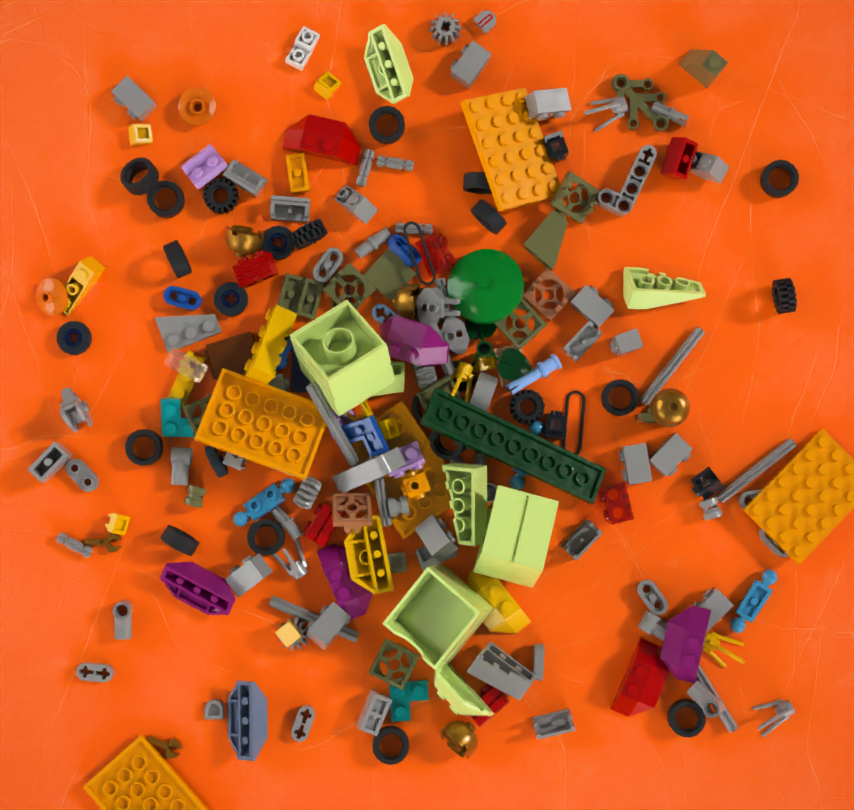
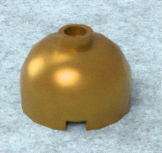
[225,225,264,258]
[392,283,424,321]
[650,388,690,427]
[439,721,478,760]

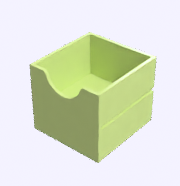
[290,300,396,416]
[473,485,559,588]
[382,564,494,670]

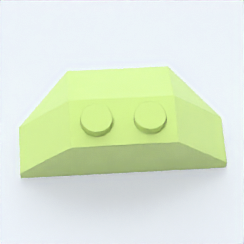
[364,24,414,104]
[434,663,494,716]

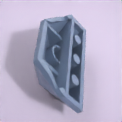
[228,680,268,761]

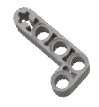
[597,145,657,217]
[455,372,498,451]
[332,447,406,493]

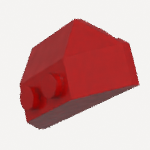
[282,114,361,166]
[610,638,670,717]

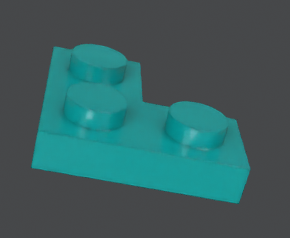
[161,398,200,437]
[389,680,429,722]

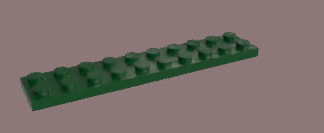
[420,388,606,504]

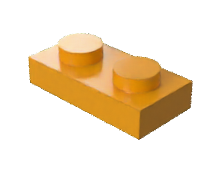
[285,153,310,194]

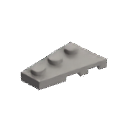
[154,314,223,353]

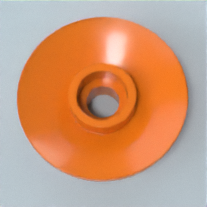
[178,88,216,126]
[36,278,68,316]

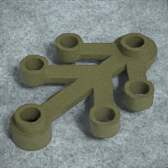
[611,74,669,132]

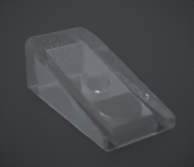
[164,347,208,383]

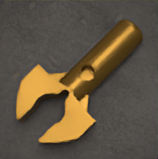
[85,533,122,552]
[146,735,183,759]

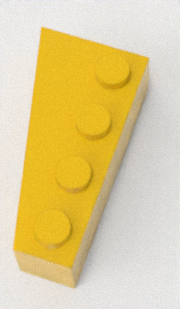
[244,304,297,384]

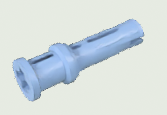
[506,354,562,395]

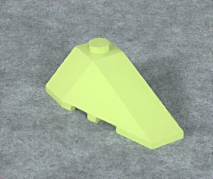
[623,267,706,310]

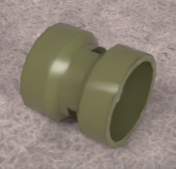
[184,485,207,508]

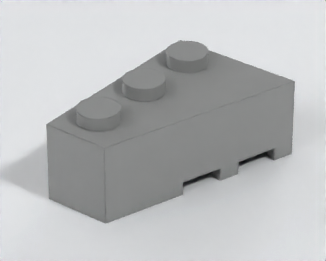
[467,641,537,701]

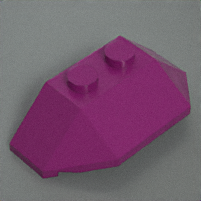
[379,315,449,366]
[317,543,373,621]
[160,562,236,615]
[660,605,711,684]

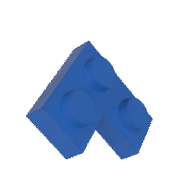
[341,415,389,457]

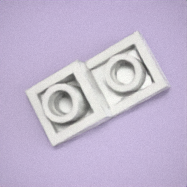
[285,26,320,71]

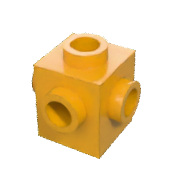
[400,471,431,501]

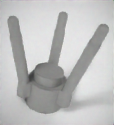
[584,96,628,132]
[266,539,308,580]
[753,698,795,737]

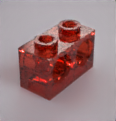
[598,481,634,525]

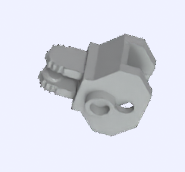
[417,287,460,326]
[440,316,470,356]
[59,387,94,433]

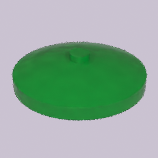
[447,249,524,324]

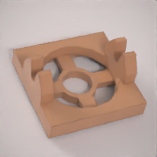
[523,267,576,321]
[331,493,373,534]

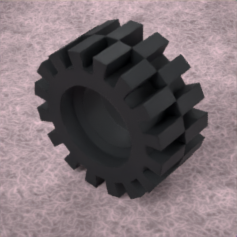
[203,178,239,214]
[290,219,328,250]
[772,278,797,314]
[509,389,545,424]

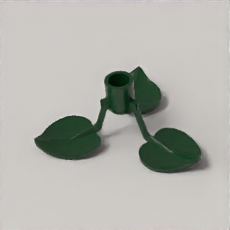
[452,320,531,392]

